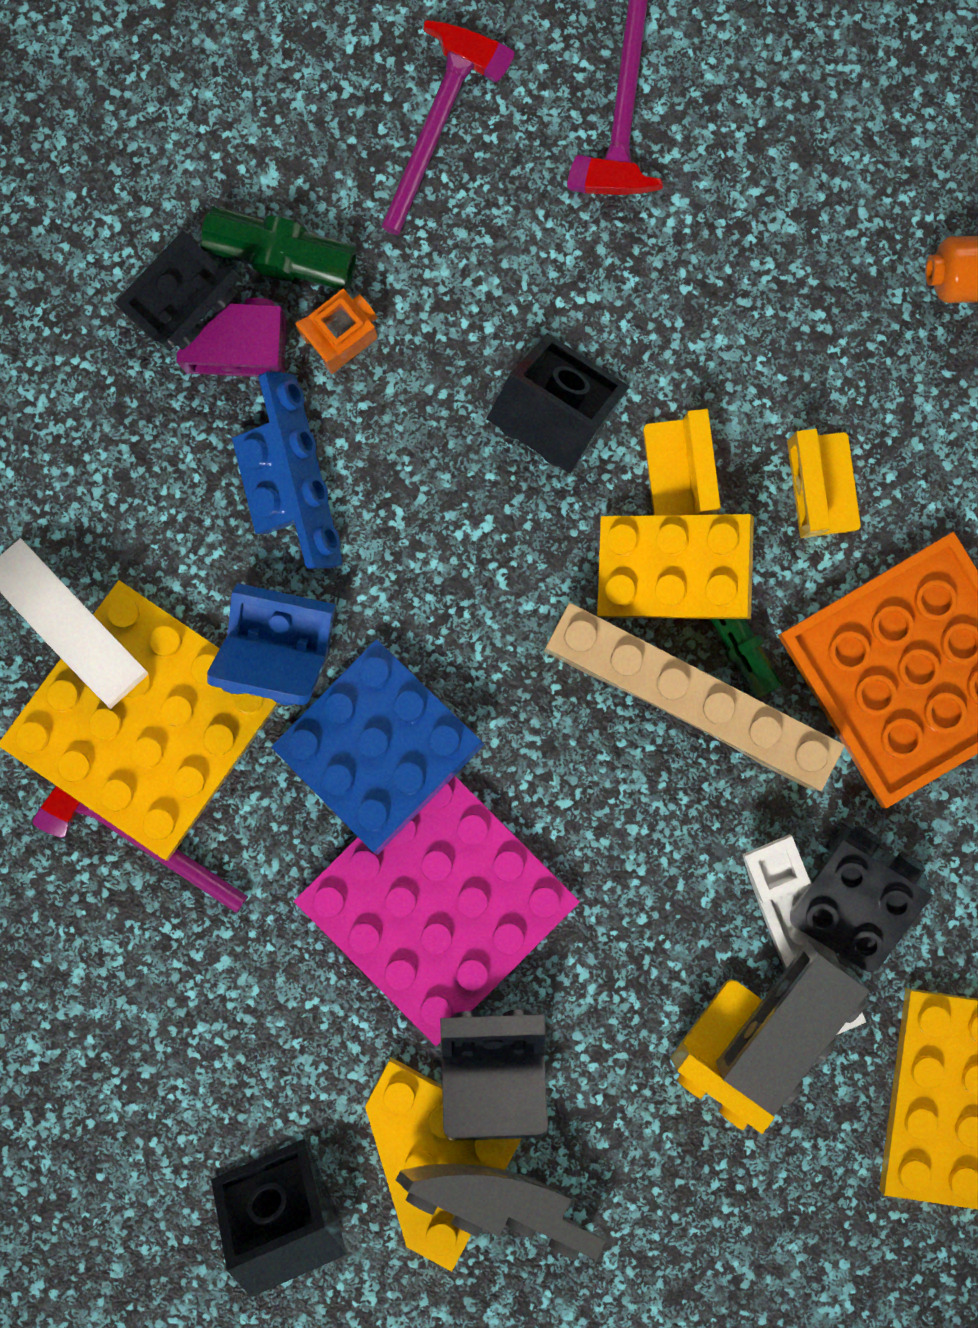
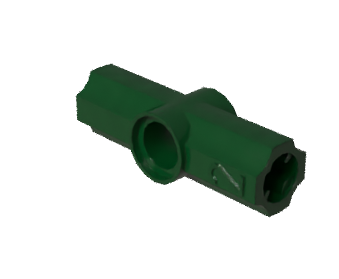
[201,206,358,291]

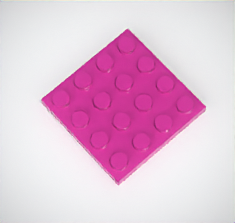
[293,776,580,1046]

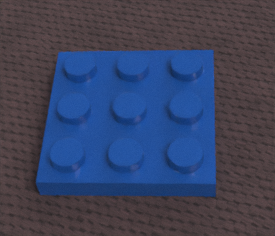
[271,639,485,854]

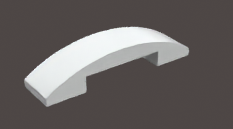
[0,538,149,709]
[742,834,866,1035]

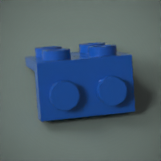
[207,583,336,705]

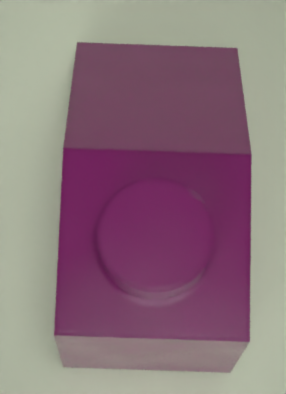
[176,298,287,377]

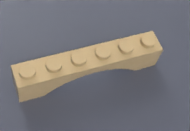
[544,602,845,791]

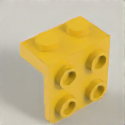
[670,979,775,1134]

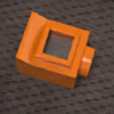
[295,288,378,374]

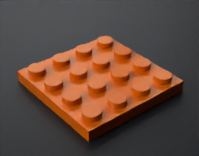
[778,532,978,808]

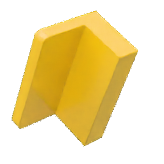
[643,409,721,515]
[787,429,861,538]

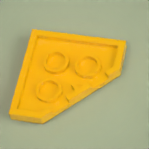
[365,1057,521,1272]

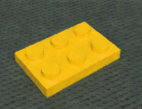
[597,514,754,619]

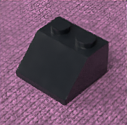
[486,333,630,474]
[211,1139,347,1297]

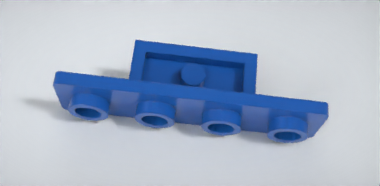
[232,371,343,569]

